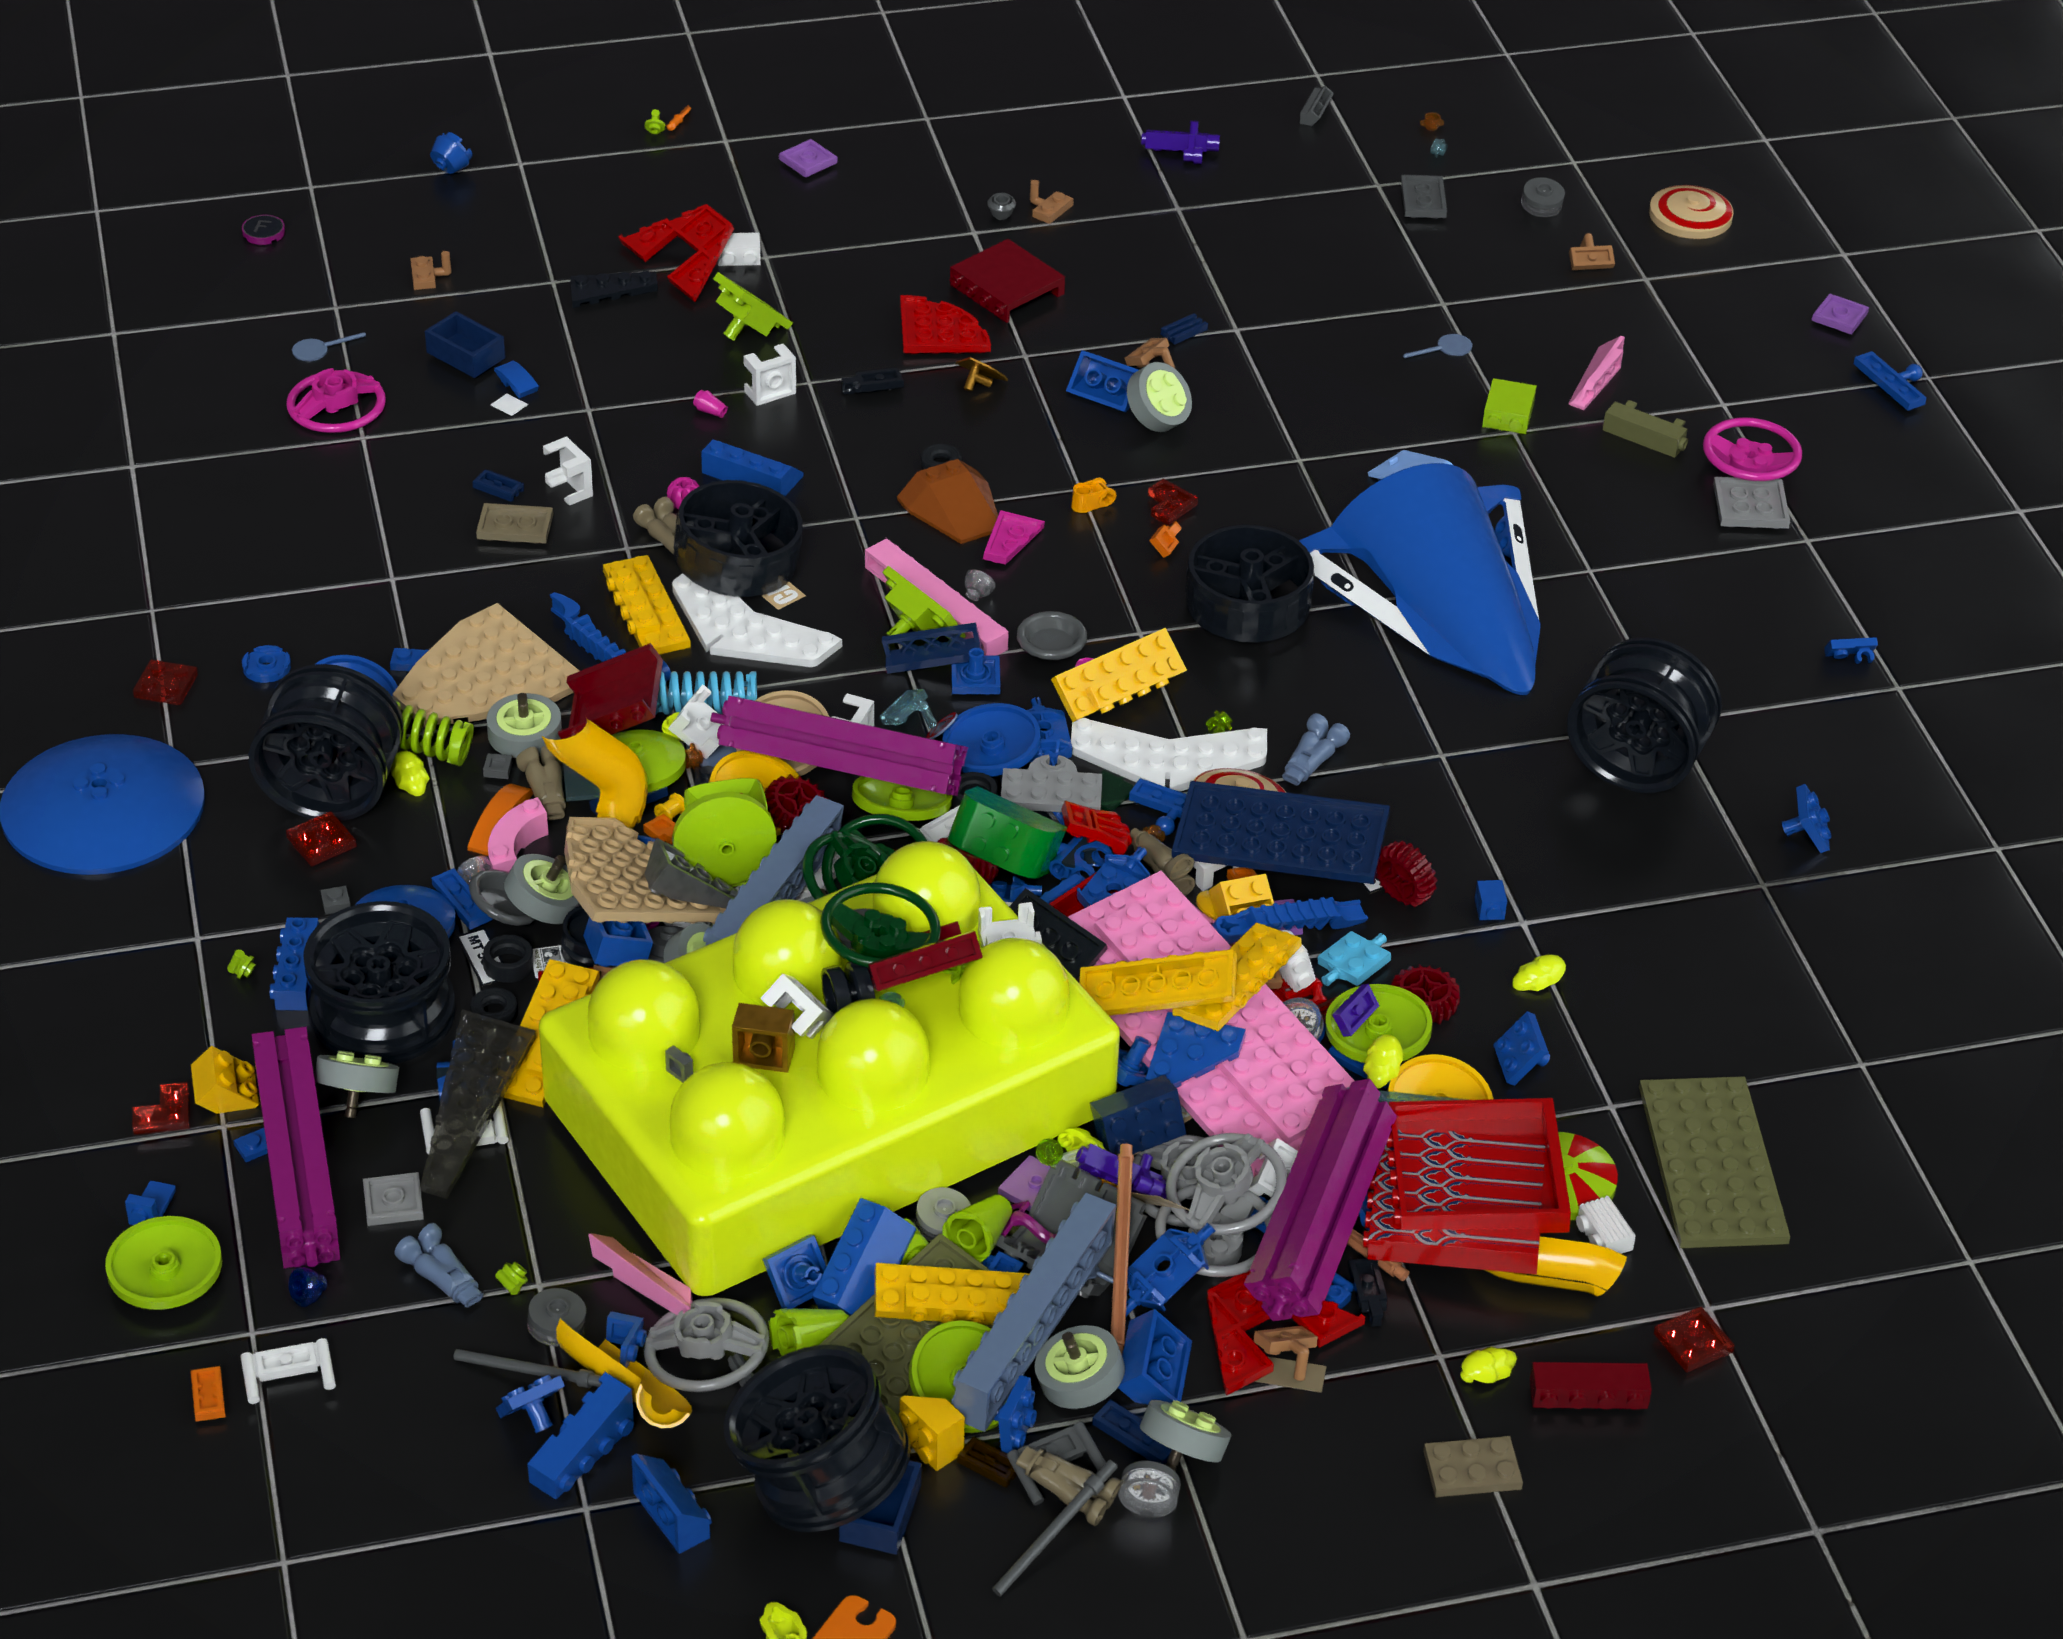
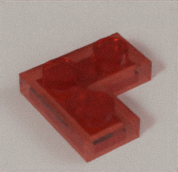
[1148,479,1198,525]
[132,1082,190,1135]

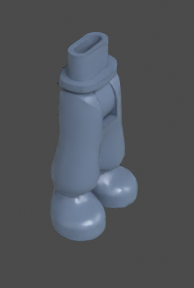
[1282,713,1350,785]
[395,1223,483,1307]

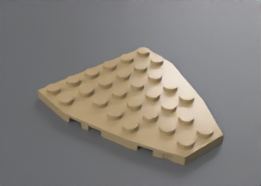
[392,603,579,727]
[564,817,726,924]

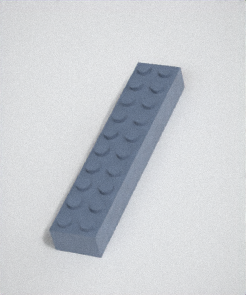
[703,795,844,946]
[951,1193,1116,1432]

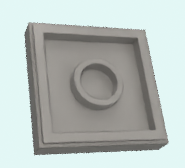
[363,1172,424,1226]

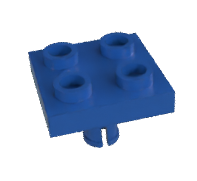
[951,648,1000,695]
[1782,784,1832,853]
[1493,1011,1550,1086]
[1117,1036,1151,1087]
[762,1234,827,1309]
[496,1374,565,1433]
[993,1375,1037,1454]

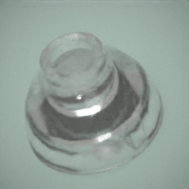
[964,569,996,601]
[457,856,491,885]

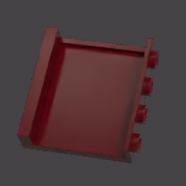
[950,239,1065,323]
[558,643,663,739]
[867,921,983,992]

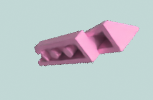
[1569,336,1625,410]
[589,1233,692,1315]

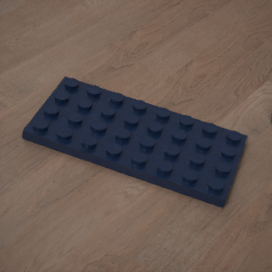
[1172,781,1390,884]

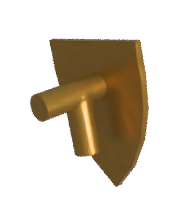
[955,357,1008,392]

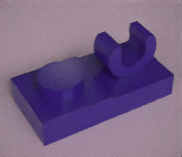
[1332,984,1380,1037]

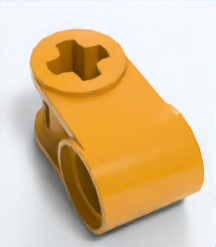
[1071,477,1117,513]

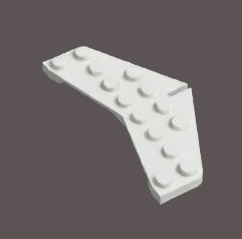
[672,573,842,667]
[1071,718,1267,792]

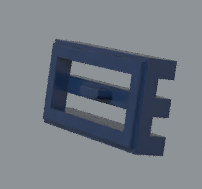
[1161,314,1208,345]
[472,469,524,502]

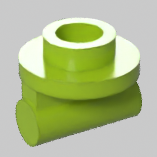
[645,109,665,134]
[227,950,256,980]
[495,1262,528,1295]

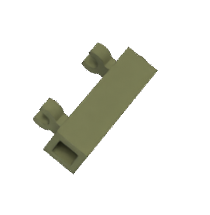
[1603,400,1688,458]

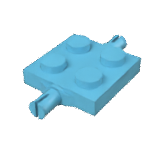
[1318,931,1391,986]

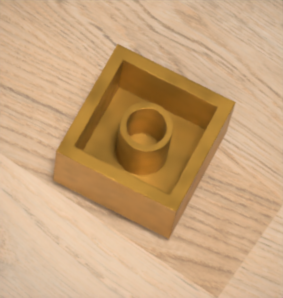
[732,1003,795,1073]

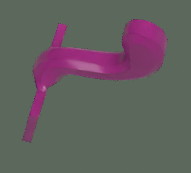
[1001,1201,1057,1245]

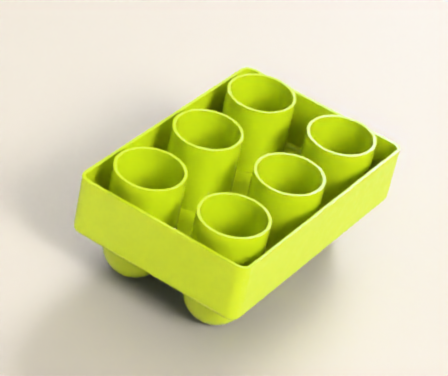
[539,841,1120,1296]

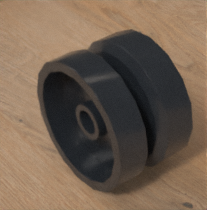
[561,906,598,968]
[821,962,875,1014]

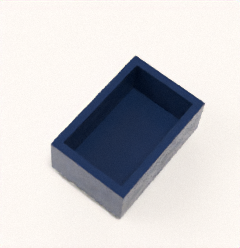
[425,312,505,378]
[1090,1075,1186,1156]
[839,1460,922,1555]

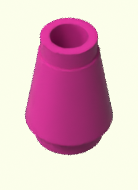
[693,390,728,418]

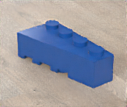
[528,1372,634,1500]

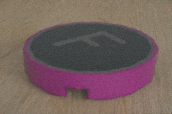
[242,215,285,245]

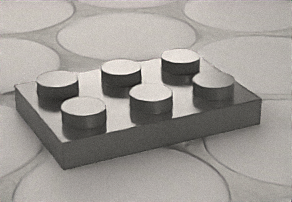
[1401,175,1447,219]

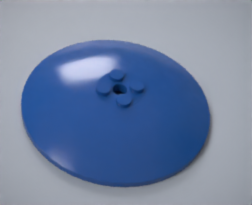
[0,734,205,875]

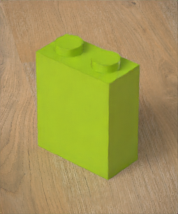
[1482,378,1537,434]

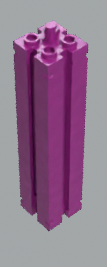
[710,696,968,796]
[252,1027,340,1268]
[1244,1079,1397,1321]

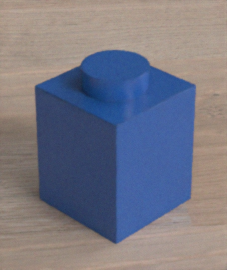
[1475,880,1507,920]

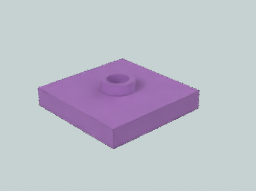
[779,139,837,177]
[1812,294,1869,334]
[998,1155,1051,1211]

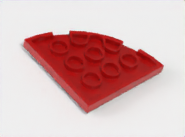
[900,295,991,354]

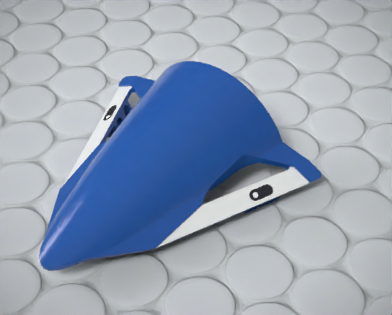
[1299,463,1541,695]

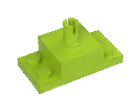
[714,272,793,341]
[882,566,966,644]

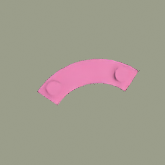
[488,797,548,873]

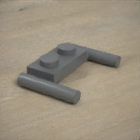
[1006,1421,1106,1506]

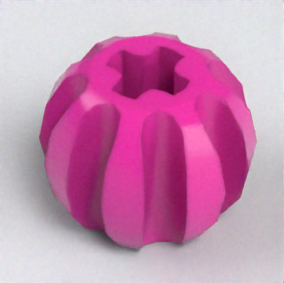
[667,477,699,510]

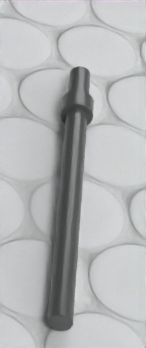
[454,1349,601,1388]
[992,1460,1118,1597]

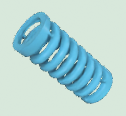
[655,671,757,715]

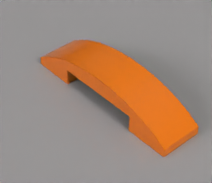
[467,783,533,856]

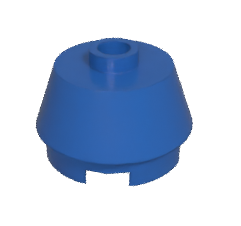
[430,132,473,174]

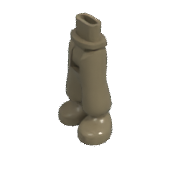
[633,497,677,555]
[516,745,566,820]
[1130,828,1195,896]
[1016,1446,1122,1526]

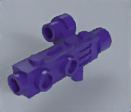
[1141,121,1220,164]
[1075,1143,1167,1199]

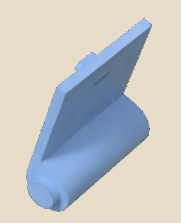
[1368,450,1453,479]

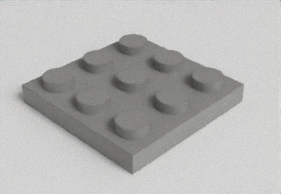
[1713,477,1790,529]

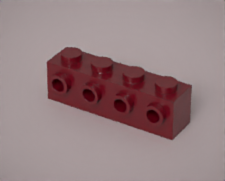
[1529,1362,1652,1410]

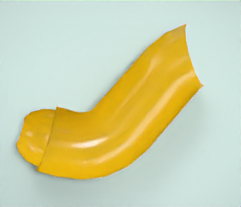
[542,716,648,829]
[1484,1236,1627,1296]
[556,1319,692,1428]

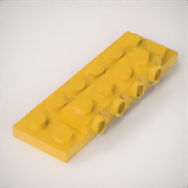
[603,555,691,654]
[1051,628,1187,722]
[1172,923,1302,1031]
[1079,949,1237,1016]
[492,959,600,1107]
[874,1263,1029,1325]

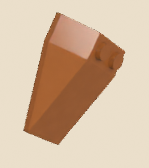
[897,459,998,544]

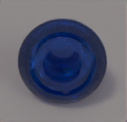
[289,1267,327,1307]

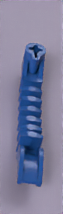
[550,592,671,681]
[1212,897,1368,944]

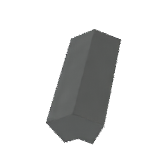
[1300,85,1334,126]

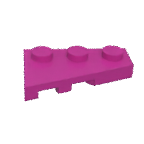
[983,510,1045,565]

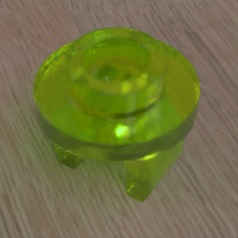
[1206,710,1233,733]
[1036,1139,1063,1166]

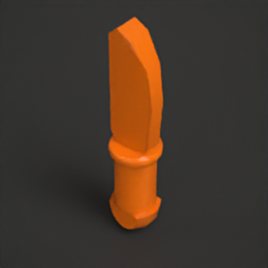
[666,105,691,131]

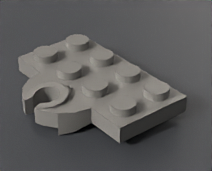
[1001,755,1102,812]

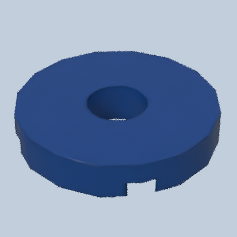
[242,645,291,683]

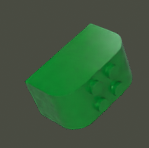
[947,786,1067,878]

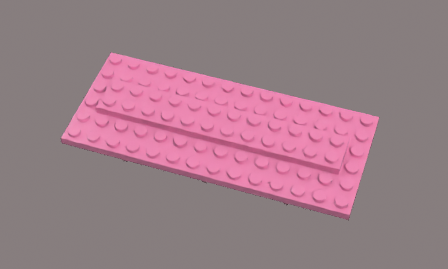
[1068,871,1354,1177]

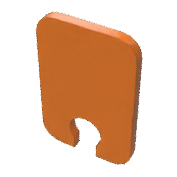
[813,1595,896,1639]

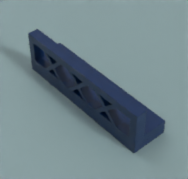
[882,622,982,674]

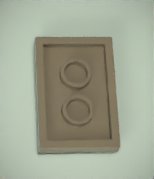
[476,503,553,544]
[1423,1436,1523,1497]

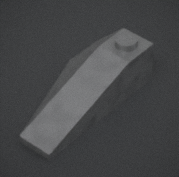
[644,838,738,908]

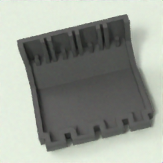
[996,1159,1147,1298]

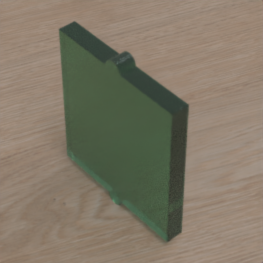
[1099,770,1134,812]

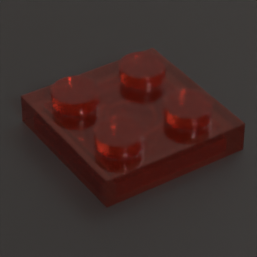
[133,660,198,705]
[286,811,356,866]
[1654,1307,1735,1372]

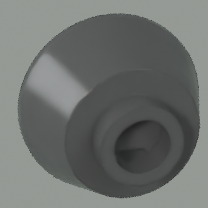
[987,193,1016,220]

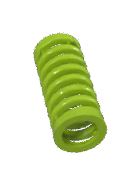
[396,701,474,766]

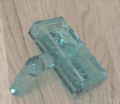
[879,689,937,728]

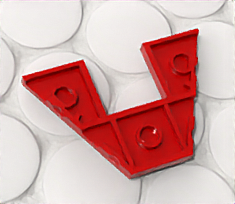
[618,204,734,302]
[1207,1271,1365,1395]

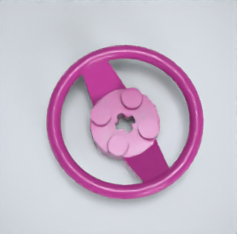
[286,368,386,433]
[1703,417,1802,481]

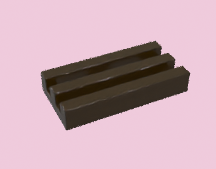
[957,1437,1016,1488]

